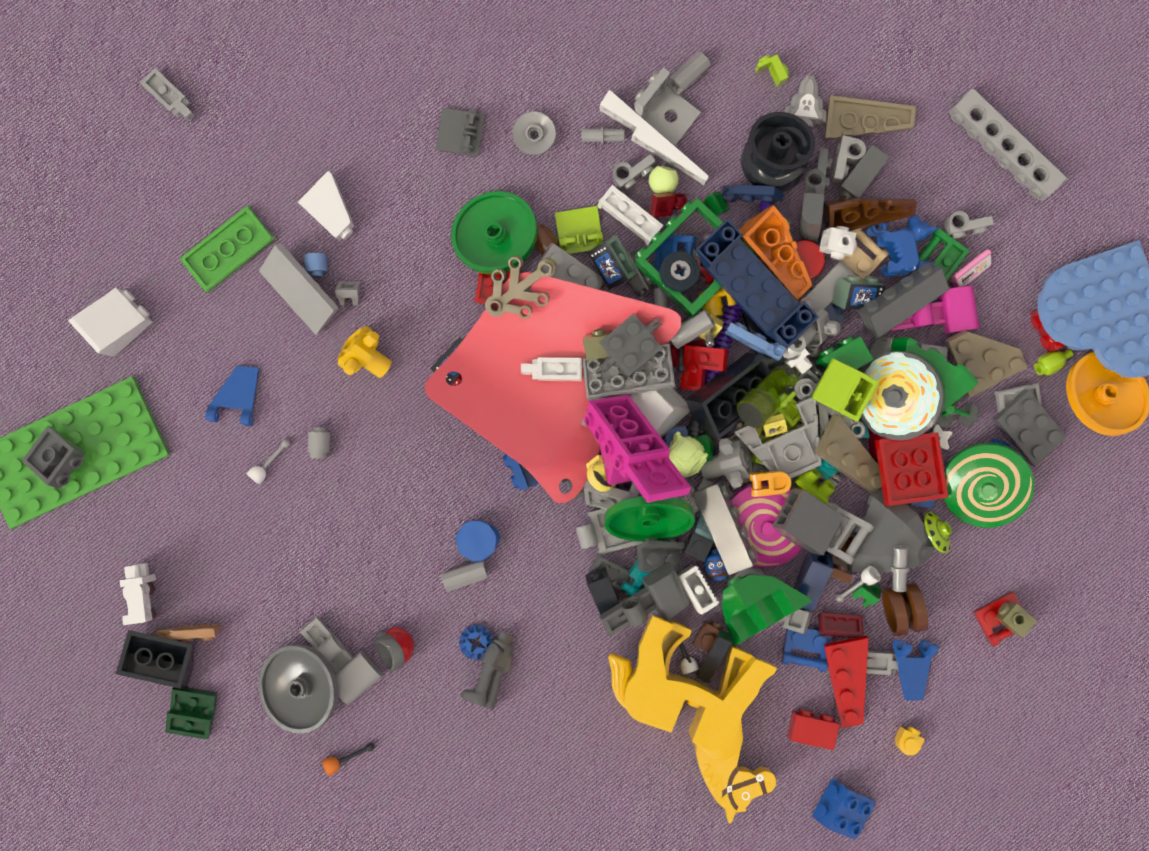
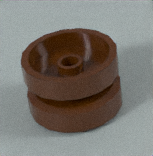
[882,582,928,636]

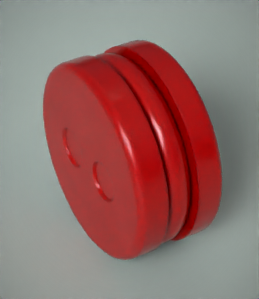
[796,240,825,280]

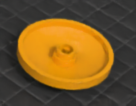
[1066,352,1149,436]

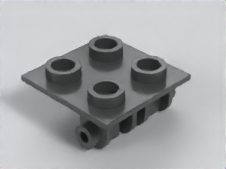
[435,107,485,157]

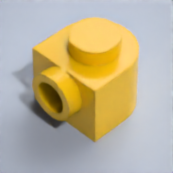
[895,726,925,755]

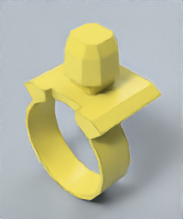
[586,455,616,492]

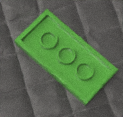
[179,205,275,293]

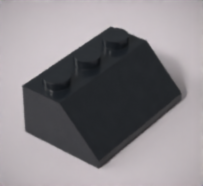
[115,630,194,689]

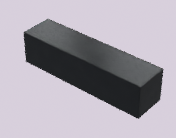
[696,630,732,683]

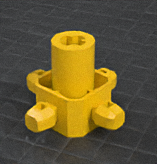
[337,326,392,378]

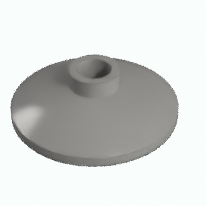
[512,112,556,155]

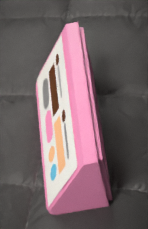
[948,249,992,288]

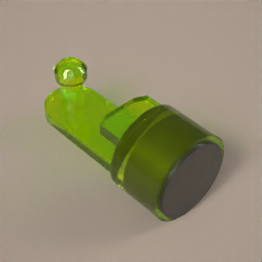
[737,369,798,428]

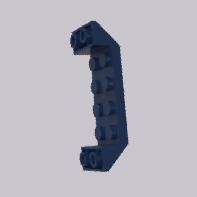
[695,218,819,348]

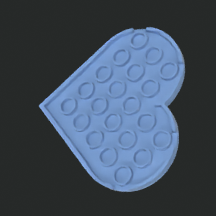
[1037,240,1149,378]

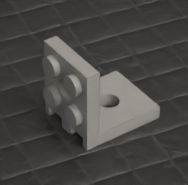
[634,67,701,146]
[584,480,642,510]

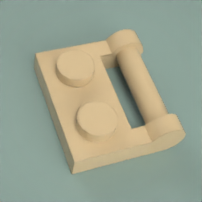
[837,228,889,279]

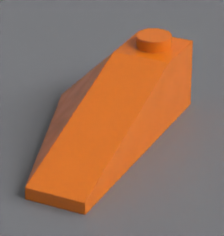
[739,205,812,301]

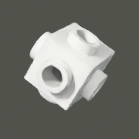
[819,226,857,260]

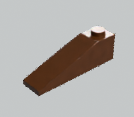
[823,197,917,231]

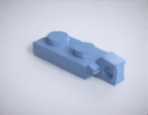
[725,322,786,361]

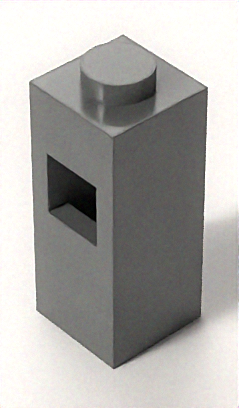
[837,144,890,198]

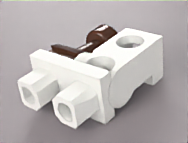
[120,563,156,625]

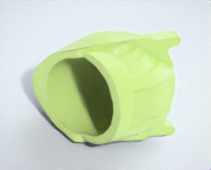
[669,431,708,478]

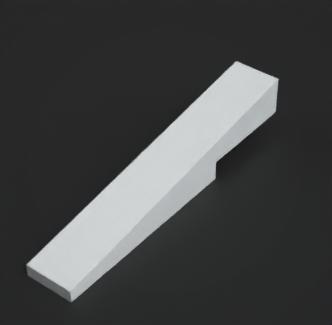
[600,90,709,185]

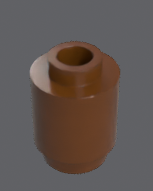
[535,223,560,256]

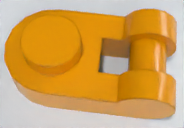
[749,471,791,497]

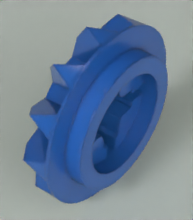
[459,625,494,660]

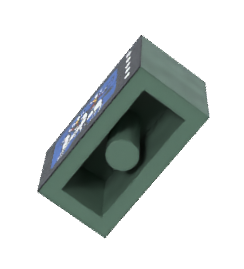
[587,235,637,290]
[832,275,886,310]

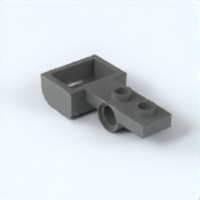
[799,148,832,242]
[599,562,690,637]

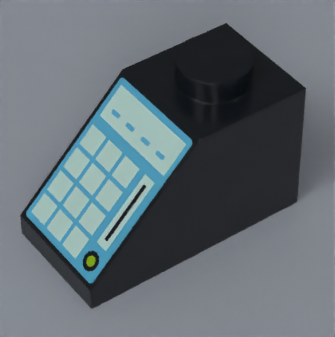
[682,512,714,562]

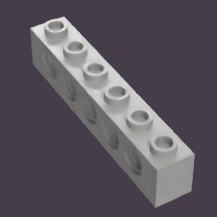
[948,88,1067,201]

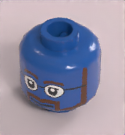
[703,549,729,582]

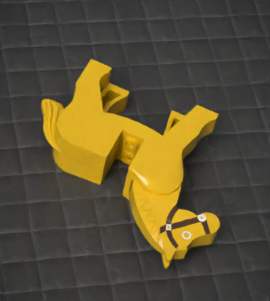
[608,613,777,823]

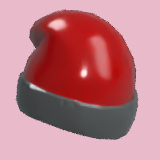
[375,627,414,672]

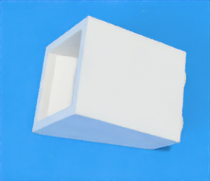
[68,288,152,357]
[630,388,690,438]

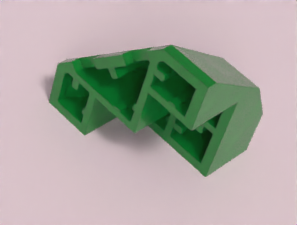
[890,338,979,412]
[722,575,812,646]

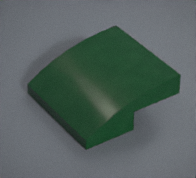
[165,687,218,740]

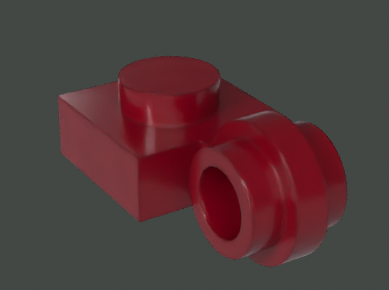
[649,192,688,218]

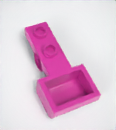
[889,286,980,335]

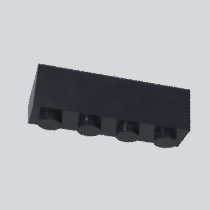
[685,353,779,440]

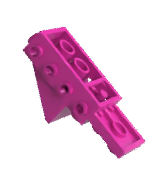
[584,395,691,503]

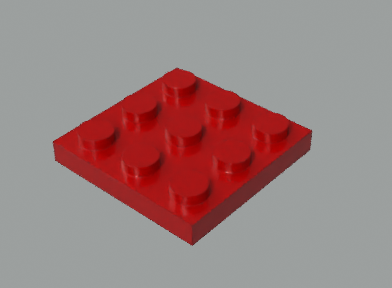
[875,432,948,506]

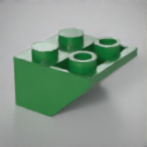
[814,336,874,369]

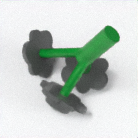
[935,396,980,428]

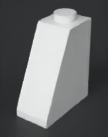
[298,171,354,242]

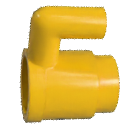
[699,288,737,317]

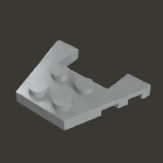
[734,396,822,479]

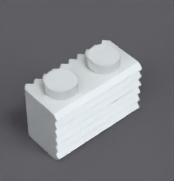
[677,565,719,614]

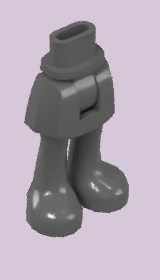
[460,631,514,710]

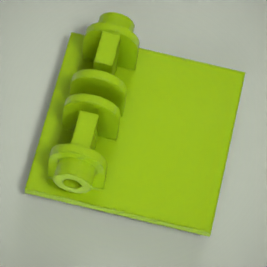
[555,206,603,254]

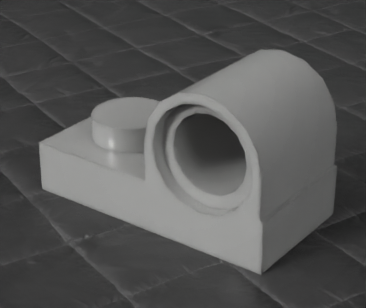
[830,135,866,184]

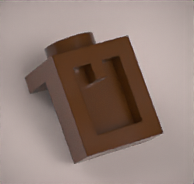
[692,620,723,652]

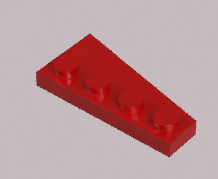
[823,635,869,728]

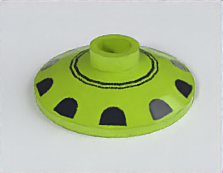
[924,511,952,553]

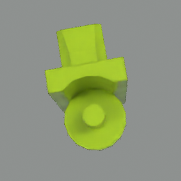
[795,468,835,505]

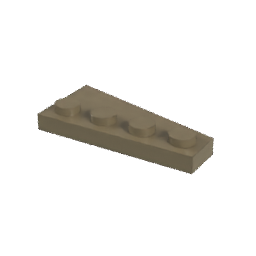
[824,95,916,140]
[815,414,882,494]

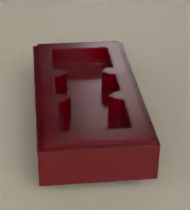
[818,612,864,638]

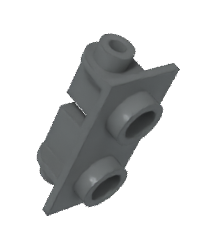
[627,251,656,296]

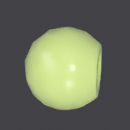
[649,165,679,193]

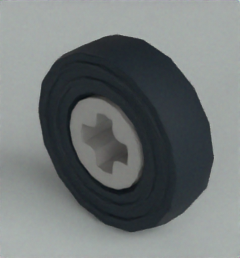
[660,251,700,292]

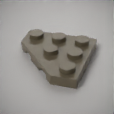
[945,330,1027,398]

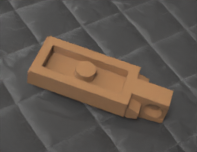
[156,623,221,642]

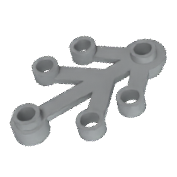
[794,378,865,438]

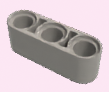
[805,260,857,309]

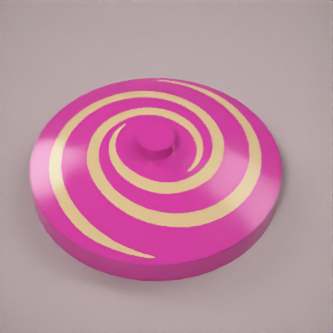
[730,481,802,568]

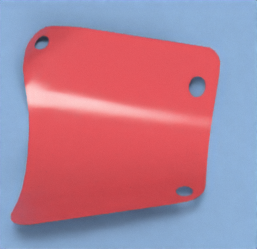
[424,272,681,503]

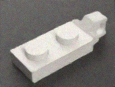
[521,357,582,381]

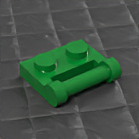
[919,229,969,281]

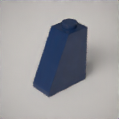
[794,551,834,612]

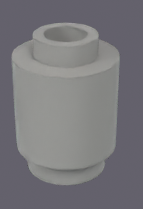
[308,427,330,458]

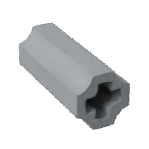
[668,52,711,94]
[671,309,715,349]
[441,561,489,592]

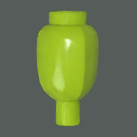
[1034,349,1073,375]

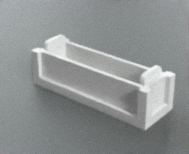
[597,185,663,246]

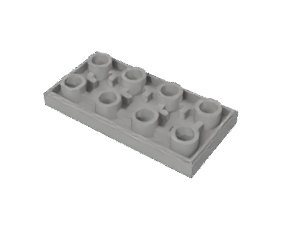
[259,243,338,335]
[583,344,676,402]

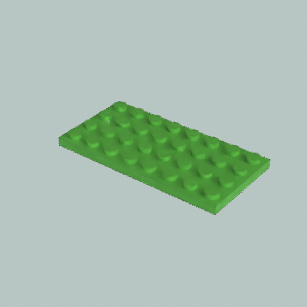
[0,377,171,529]

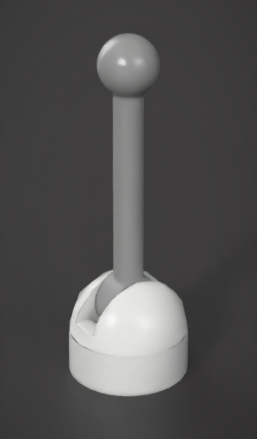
[246,439,290,485]
[835,566,881,602]

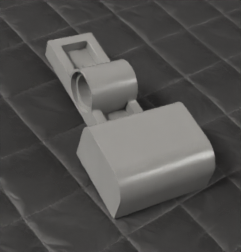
[300,616,383,705]

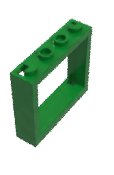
[634,198,755,318]

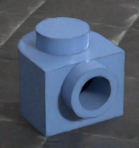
[304,253,329,278]

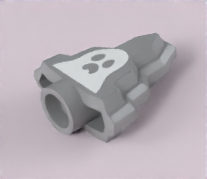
[785,75,827,129]

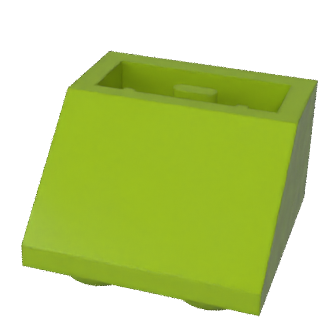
[811,358,879,422]

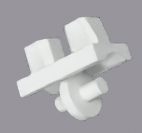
[782,345,813,374]

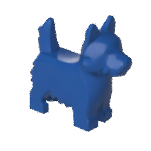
[876,214,939,278]

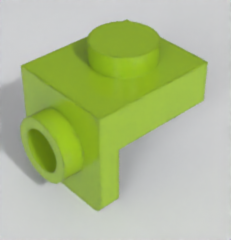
[755,54,789,87]
[772,391,801,429]

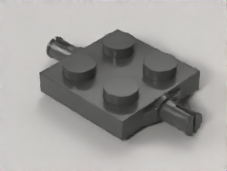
[598,313,662,377]

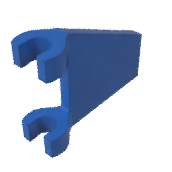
[205,365,259,427]
[893,639,938,700]

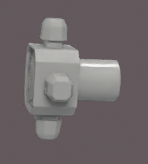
[789,297,841,356]
[701,435,752,488]

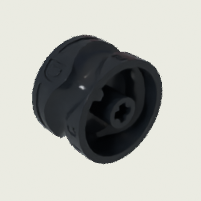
[741,112,815,192]

